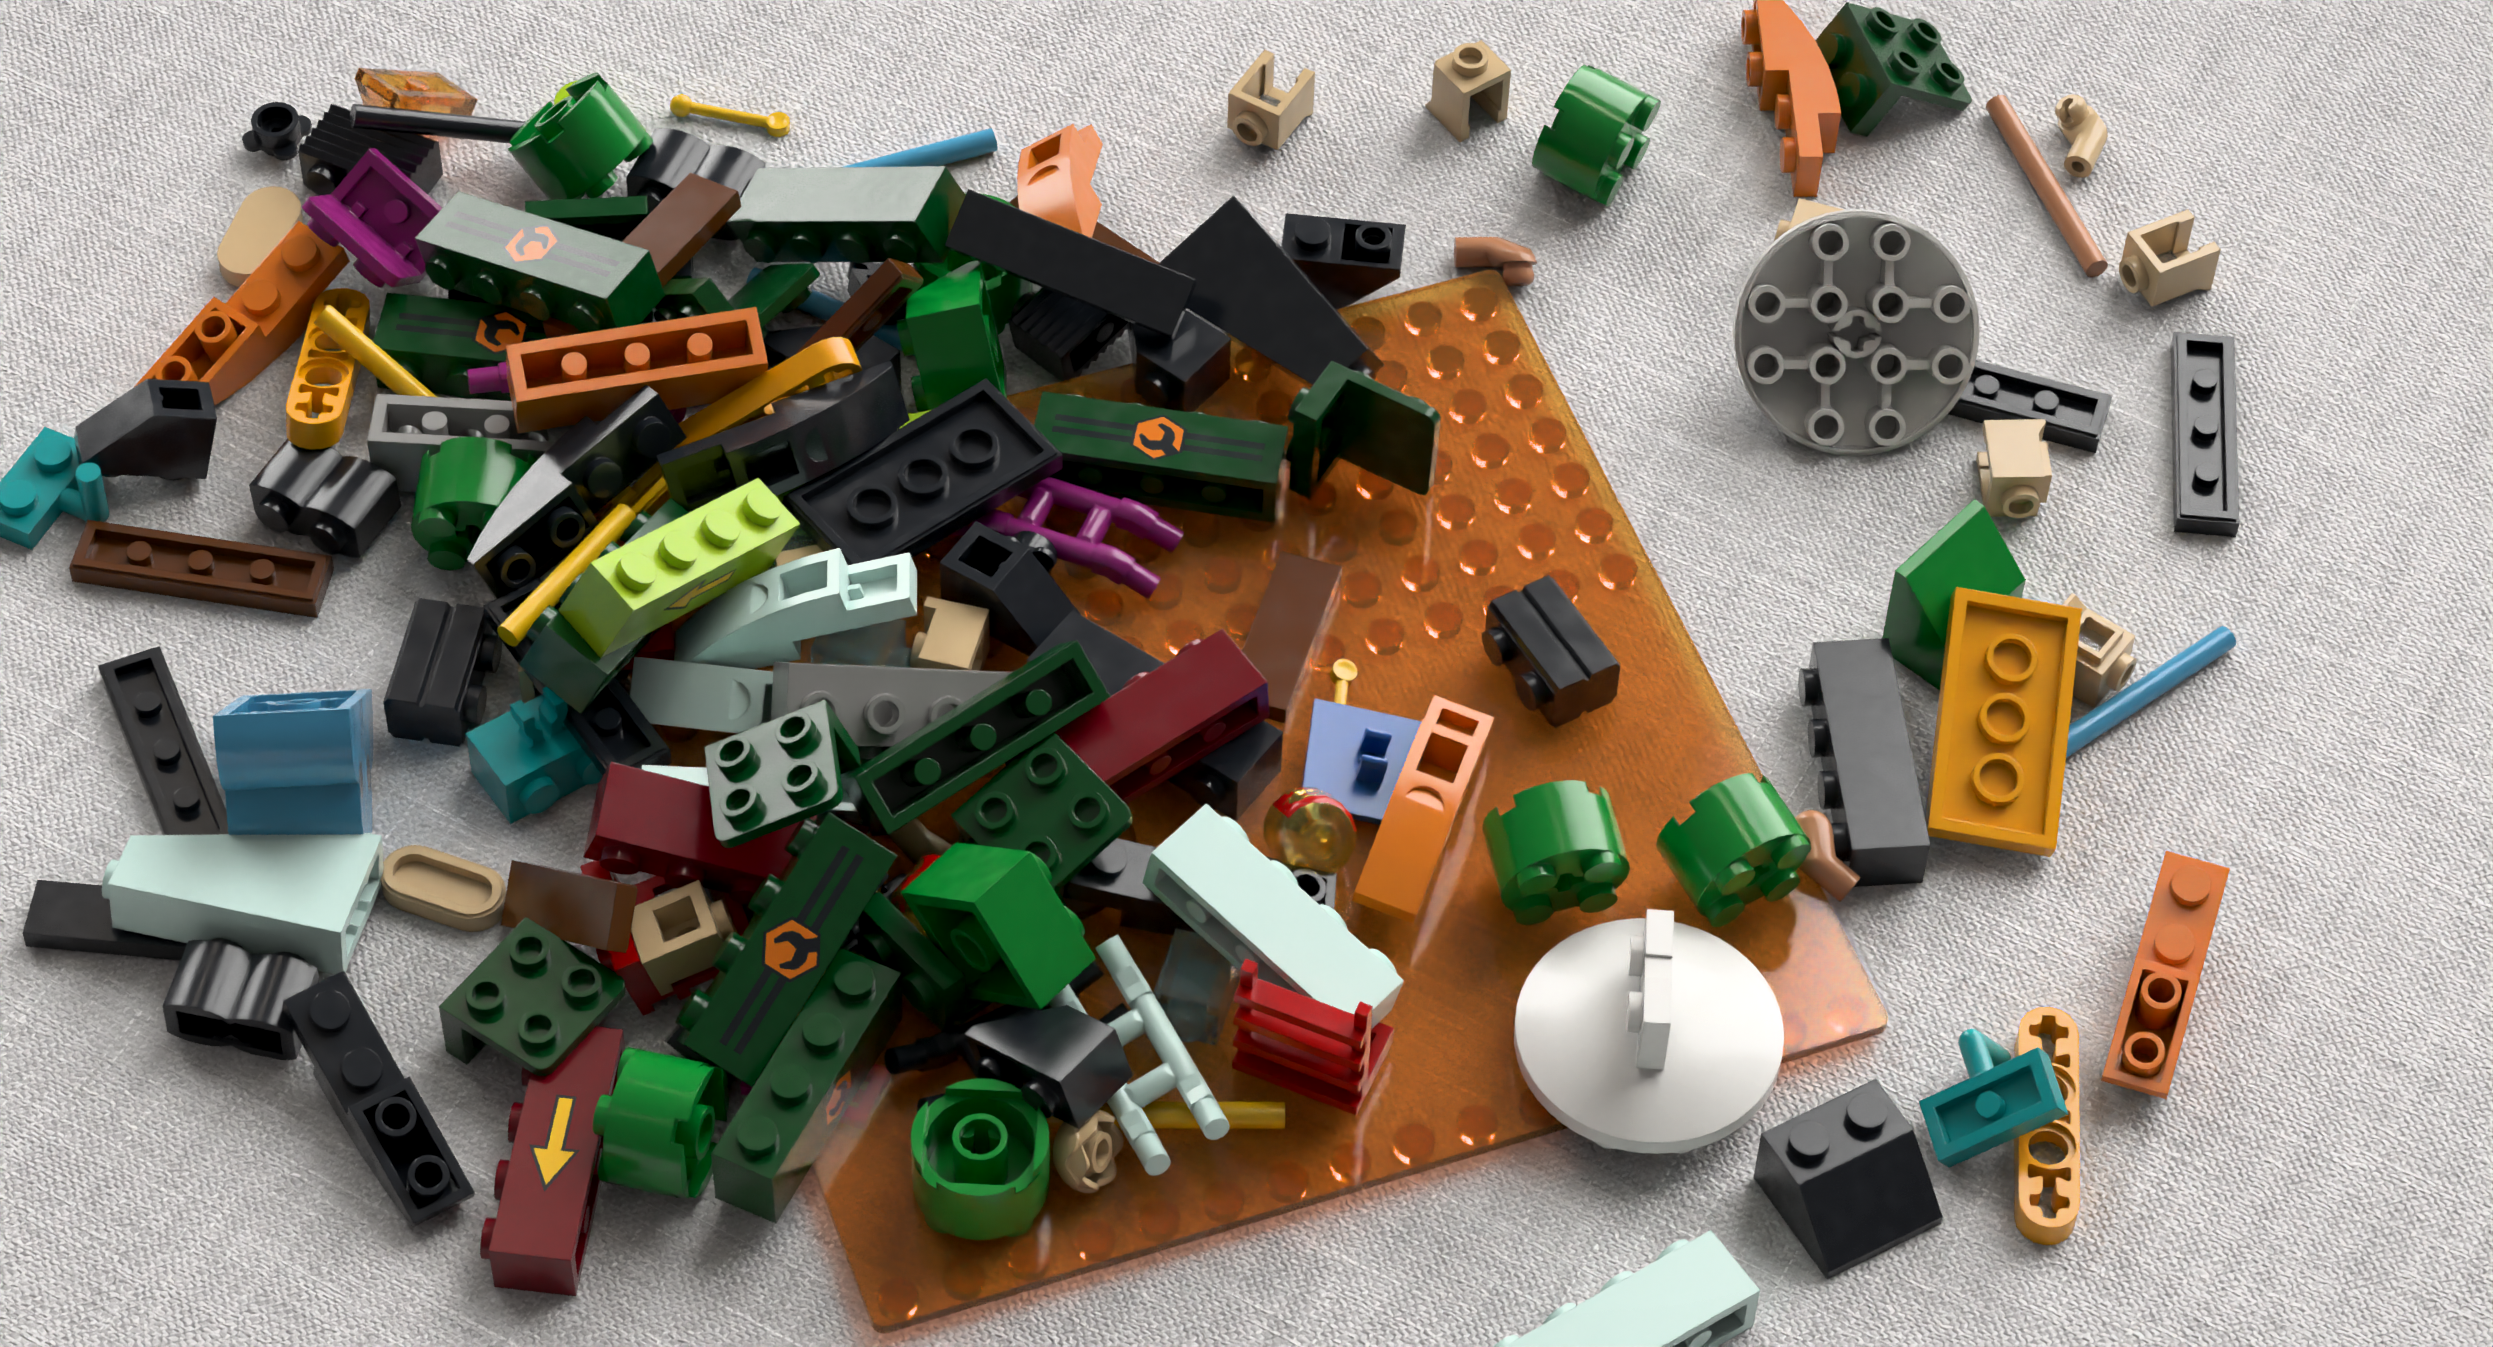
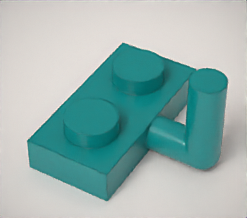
[0,427,110,550]
[1919,1029,2068,1168]

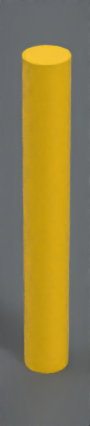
[314,305,437,397]
[497,503,636,646]

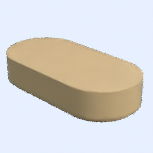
[217,186,303,287]
[380,845,506,932]

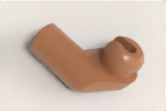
[1454,237,1537,286]
[1795,810,1861,902]

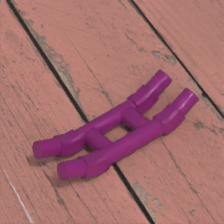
[950,477,1184,599]

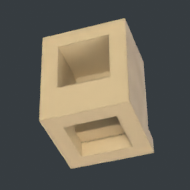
[910,596,990,671]
[631,880,737,996]

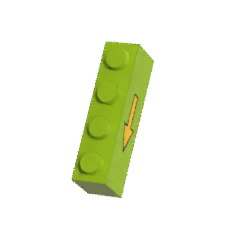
[558,478,800,658]

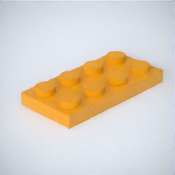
[1925,587,2082,857]

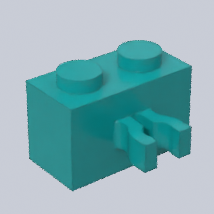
[466,687,603,824]

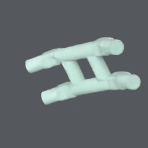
[1049,934,1230,1176]

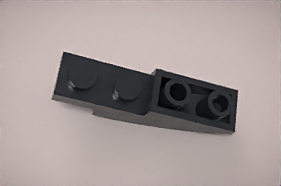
[656,361,910,513]
[467,385,687,599]
[1063,838,1337,938]
[282,971,475,1227]

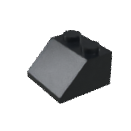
[1753,1079,1943,1280]

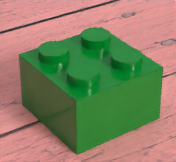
[901,842,1096,1010]

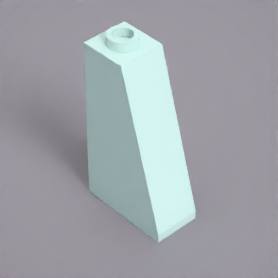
[102,833,384,974]

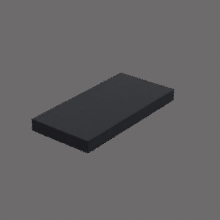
[783,379,1063,565]

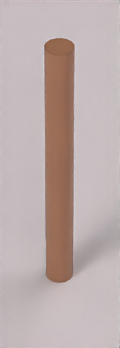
[1986,95,2108,277]

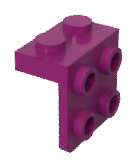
[301,148,442,288]

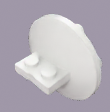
[1732,209,1980,456]
[1514,909,1784,1154]

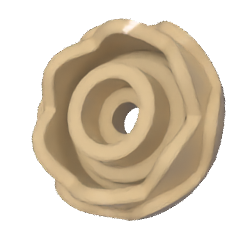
[1053,1110,1124,1193]

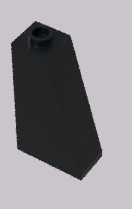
[1159,195,1385,388]

